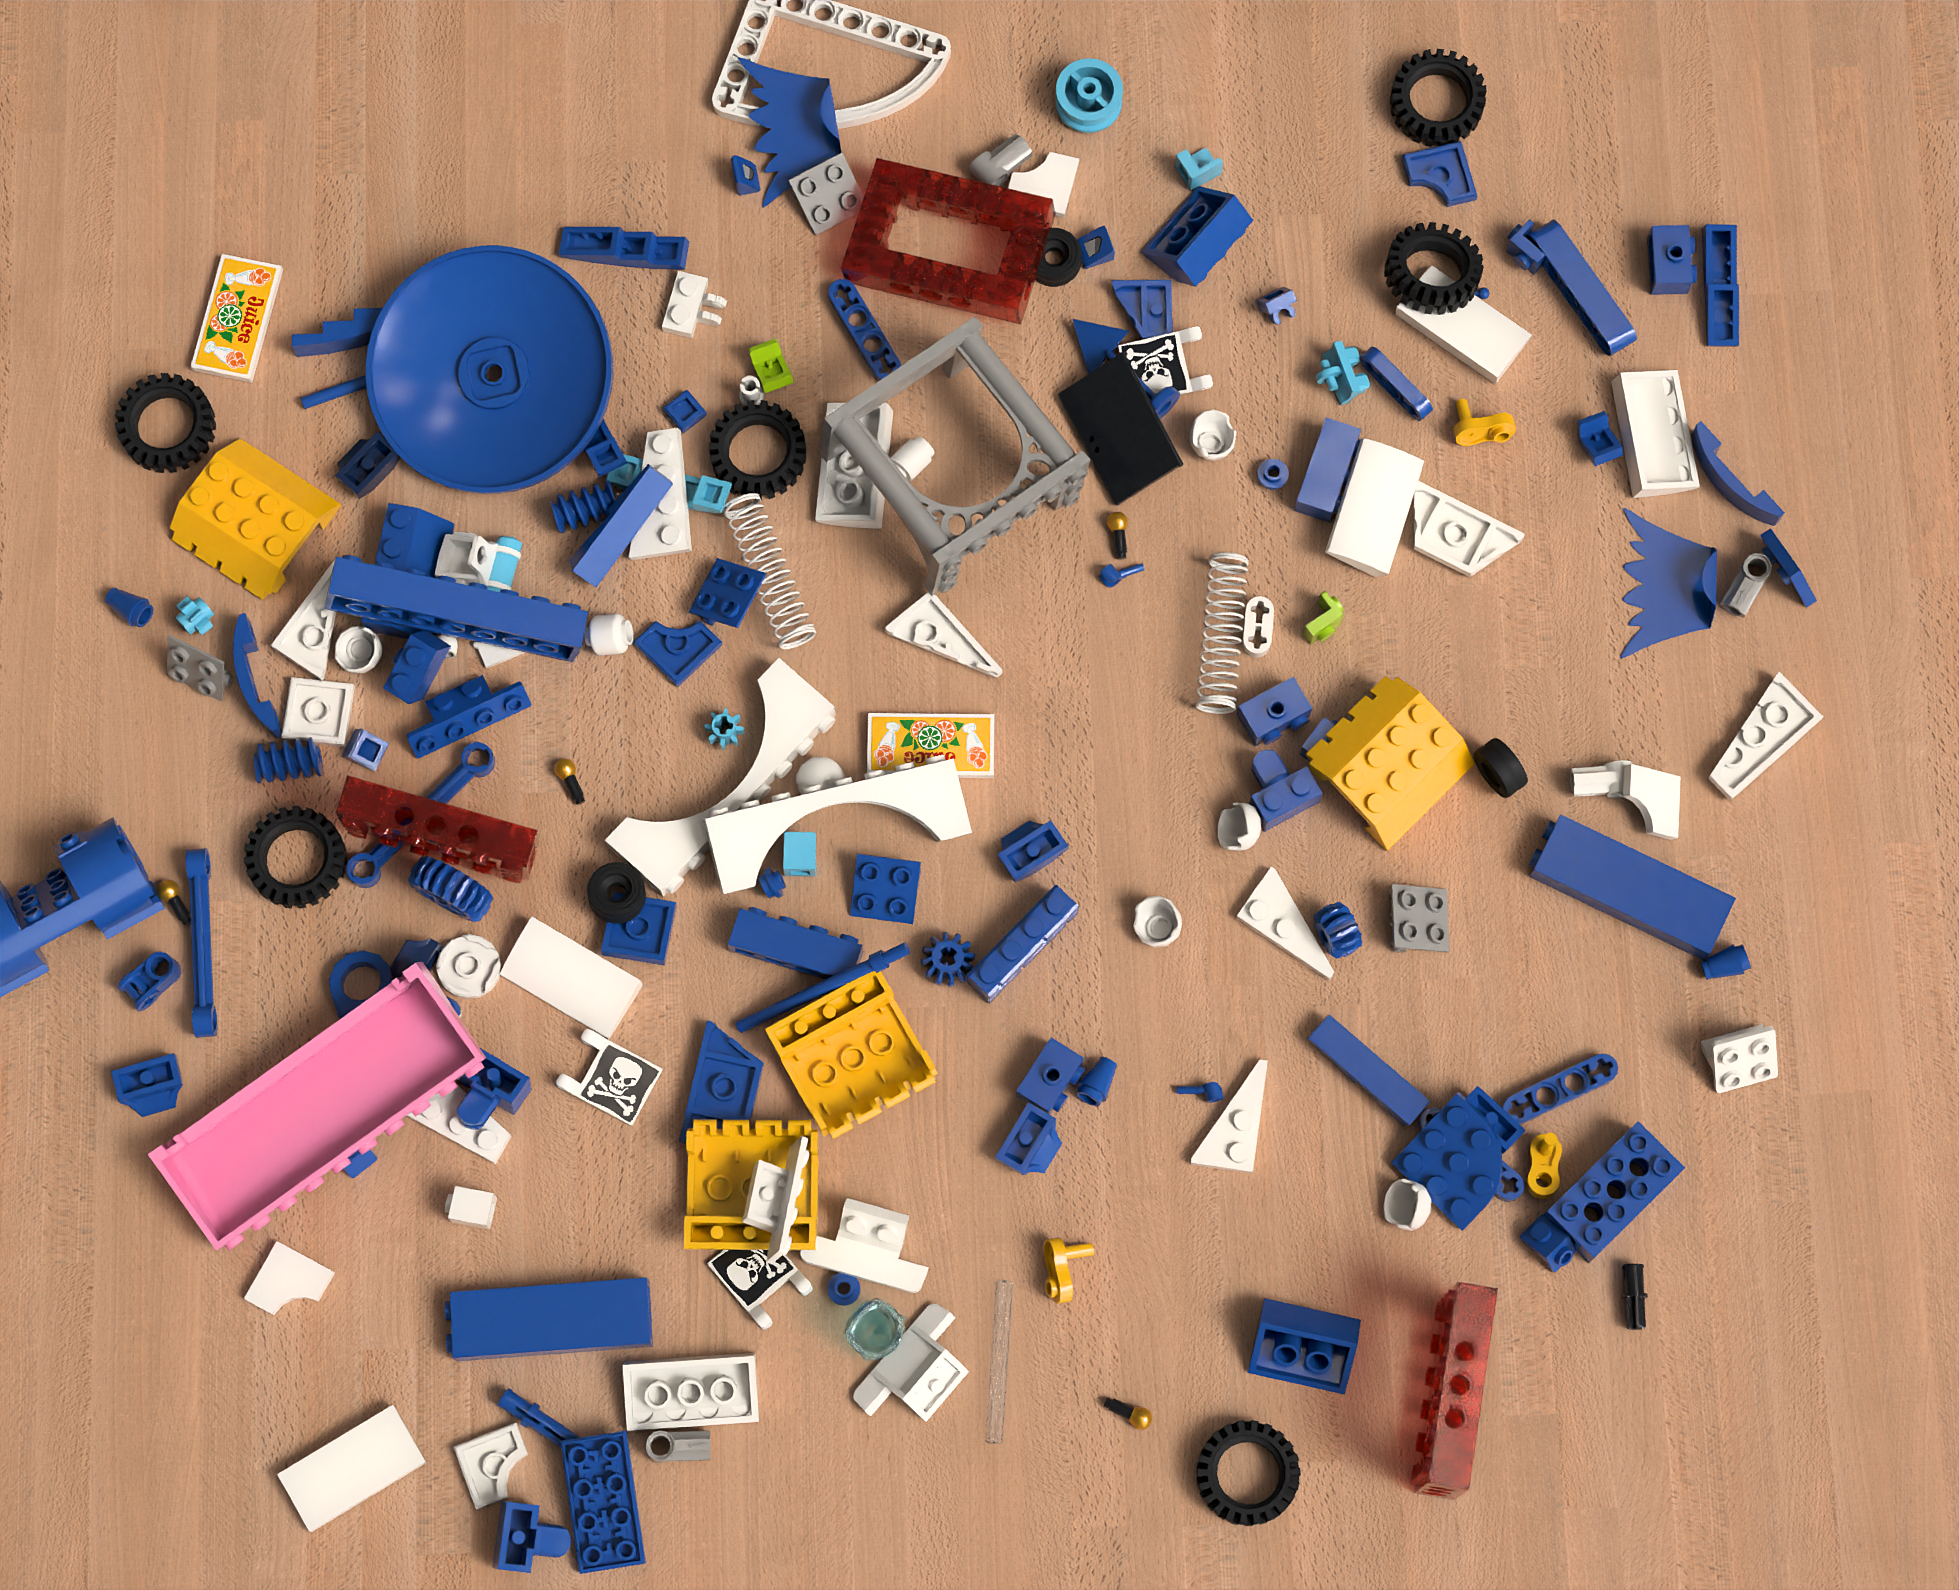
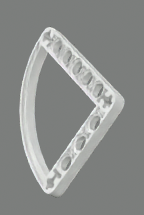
[712,0,951,129]

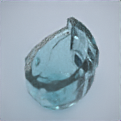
[843,1297,906,1361]

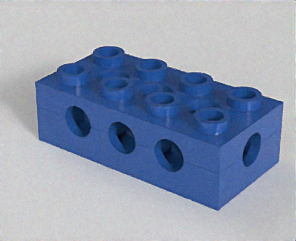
[1544,1121,1685,1263]

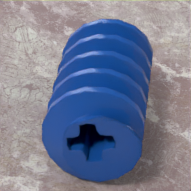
[550,480,615,534]
[254,737,323,784]

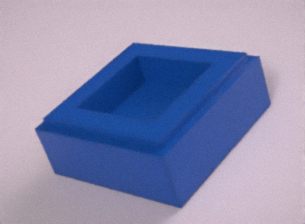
[663,390,707,434]

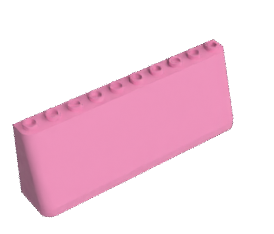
[148,962,486,1251]

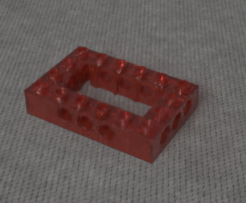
[841,158,1056,324]
[336,775,539,884]
[1410,1282,1498,1500]

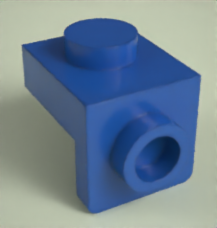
[1506,220,1546,275]
[1577,411,1623,466]
[1519,1214,1576,1273]

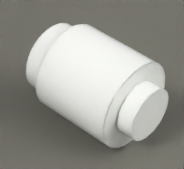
[891,436,935,482]

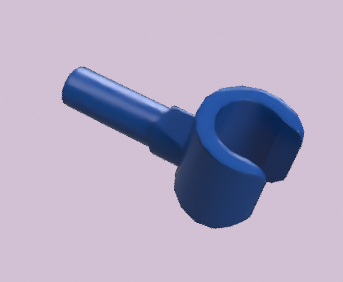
[1099,563,1145,588]
[1177,1082,1224,1103]

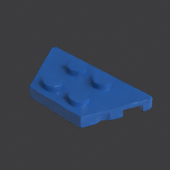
[679,1021,764,1144]

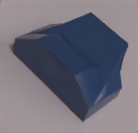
[335,431,400,499]
[389,938,443,979]

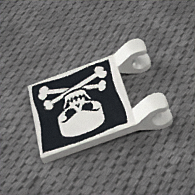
[1118,326,1213,400]
[556,1029,663,1126]
[707,1250,813,1330]

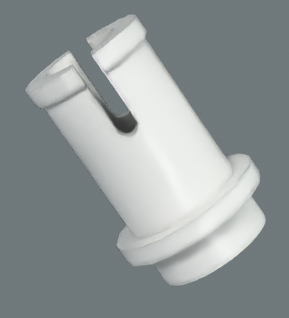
[739,376,764,406]

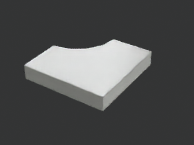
[1005,152,1079,218]
[1623,764,1681,840]
[244,1241,335,1315]
[454,1423,528,1510]

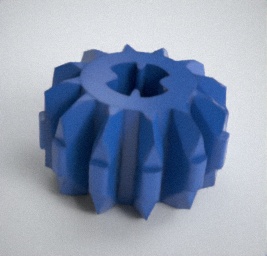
[1314,902,1362,959]
[921,932,975,987]

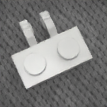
[662,271,727,338]

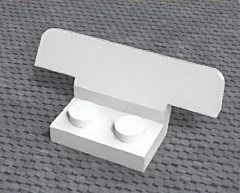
[800,1198,929,1293]
[854,1304,969,1421]

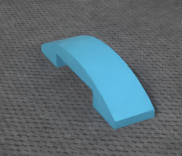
[606,454,732,513]

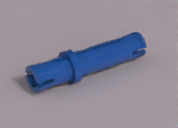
[497,1388,579,1448]

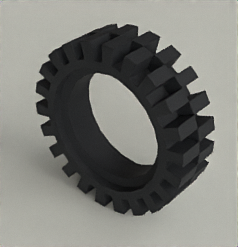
[1390,49,1487,147]
[1384,222,1484,315]
[115,373,216,473]
[709,400,806,500]
[244,806,347,909]
[1196,1420,1301,1526]

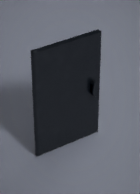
[1058,352,1183,506]

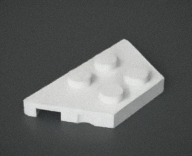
[1414,481,1525,577]

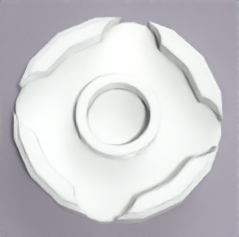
[436,934,502,999]

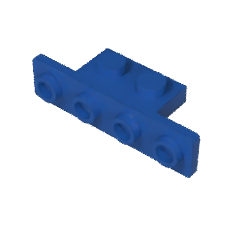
[406,675,532,758]

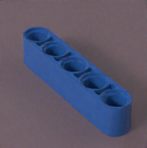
[1526,219,1637,356]

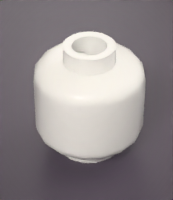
[584,613,633,656]

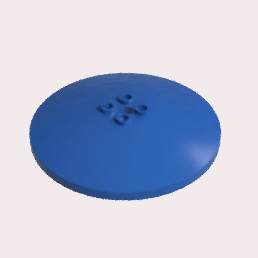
[366,245,614,494]

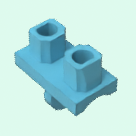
[1315,341,1370,405]

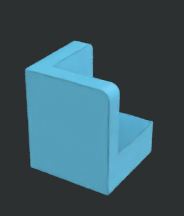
[1175,148,1223,191]
[783,832,817,877]

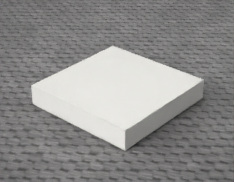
[281,677,355,747]

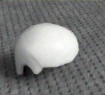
[1189,409,1237,461]
[335,626,383,673]
[796,757,846,806]
[1217,803,1261,851]
[1133,895,1182,948]
[1383,1179,1431,1231]

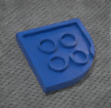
[1391,1092,1503,1231]

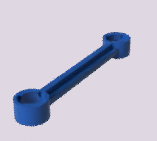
[347,742,495,888]
[185,848,218,1038]

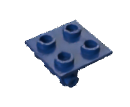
[688,558,766,628]
[850,853,921,924]

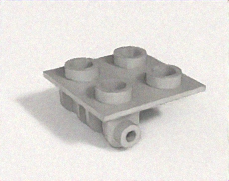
[788,153,869,235]
[167,635,233,701]
[1388,884,1449,952]

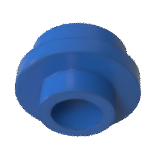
[1257,459,1289,490]
[759,867,786,899]
[828,1273,860,1306]

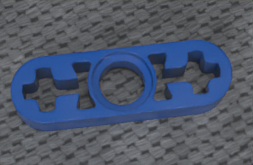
[1359,346,1433,421]

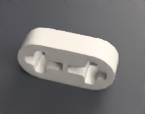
[1242,596,1274,658]

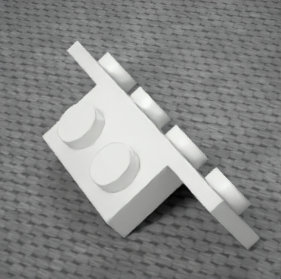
[742,1136,809,1264]

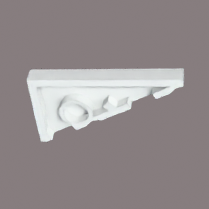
[271,558,336,681]
[885,592,1003,678]
[1236,867,1334,981]
[1190,1060,1268,1174]

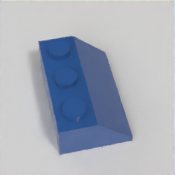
[1141,186,1253,287]
[1248,1298,1361,1395]

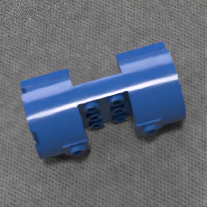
[0,817,165,997]

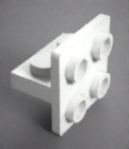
[1701,1024,1778,1093]

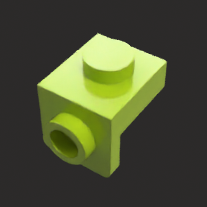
[748,339,794,394]
[1303,591,1344,644]

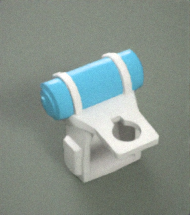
[435,531,523,592]

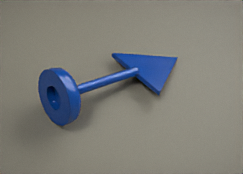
[1073,319,1180,419]

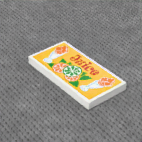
[191,254,283,383]
[867,713,994,778]

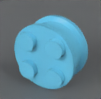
[1055,58,1123,133]

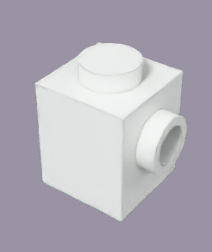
[445,1186,497,1230]

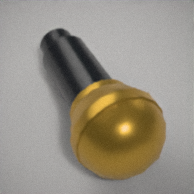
[1107,512,1128,560]
[554,758,585,805]
[157,880,191,925]
[1104,1397,1153,1430]

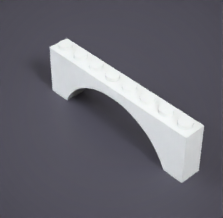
[605,658,836,897]
[703,755,972,895]

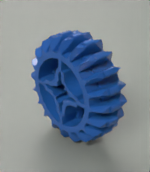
[408,856,493,922]

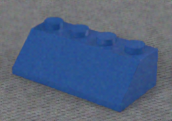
[361,503,455,639]

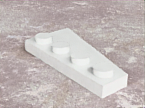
[629,428,692,560]
[1708,672,1823,801]
[407,1085,512,1165]

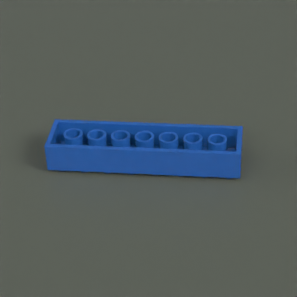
[324,555,588,662]

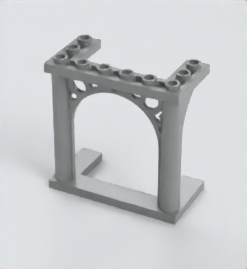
[819,317,1090,596]

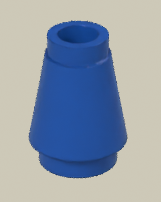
[105,587,154,627]
[1700,944,1751,980]
[1077,1057,1117,1107]

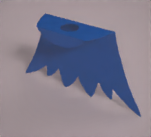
[738,57,842,208]
[1620,508,1717,659]

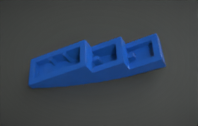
[559,227,689,270]
[292,308,383,357]

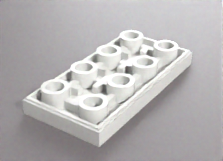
[277,1405,427,1532]

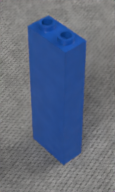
[1529,814,1736,960]
[445,1277,653,1361]

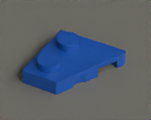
[1112,280,1173,340]
[1760,528,1817,608]

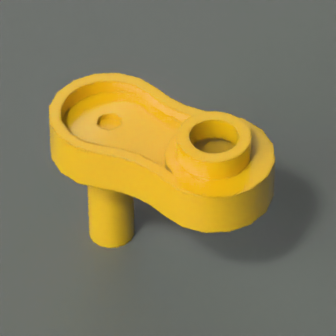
[1453,399,1517,446]
[1526,1132,1562,1199]
[1043,1237,1094,1304]

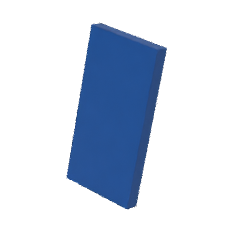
[560,1430,646,1574]

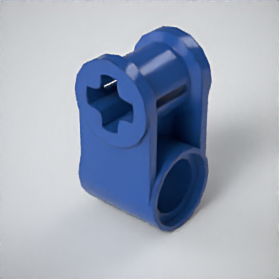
[117,952,181,1012]

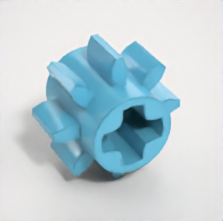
[175,596,215,635]
[704,708,745,750]

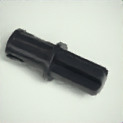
[1621,1264,1648,1330]

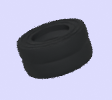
[1026,228,1082,287]
[1473,738,1528,798]
[587,862,646,924]

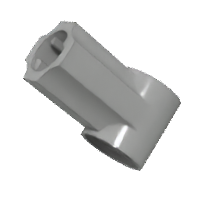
[969,133,1032,192]
[1720,553,1772,618]
[645,1431,711,1463]

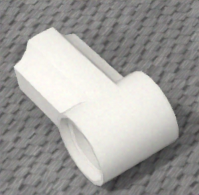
[1570,760,1632,798]

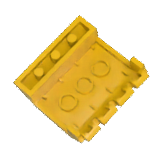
[170,438,342,600]
[1306,676,1475,851]
[765,971,938,1139]
[684,1119,819,1250]

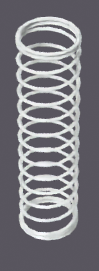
[723,493,816,649]
[1196,552,1249,714]

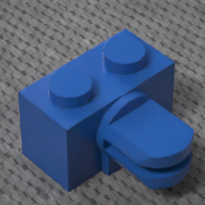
[1249,750,1323,832]
[457,1047,532,1130]
[492,1501,571,1573]

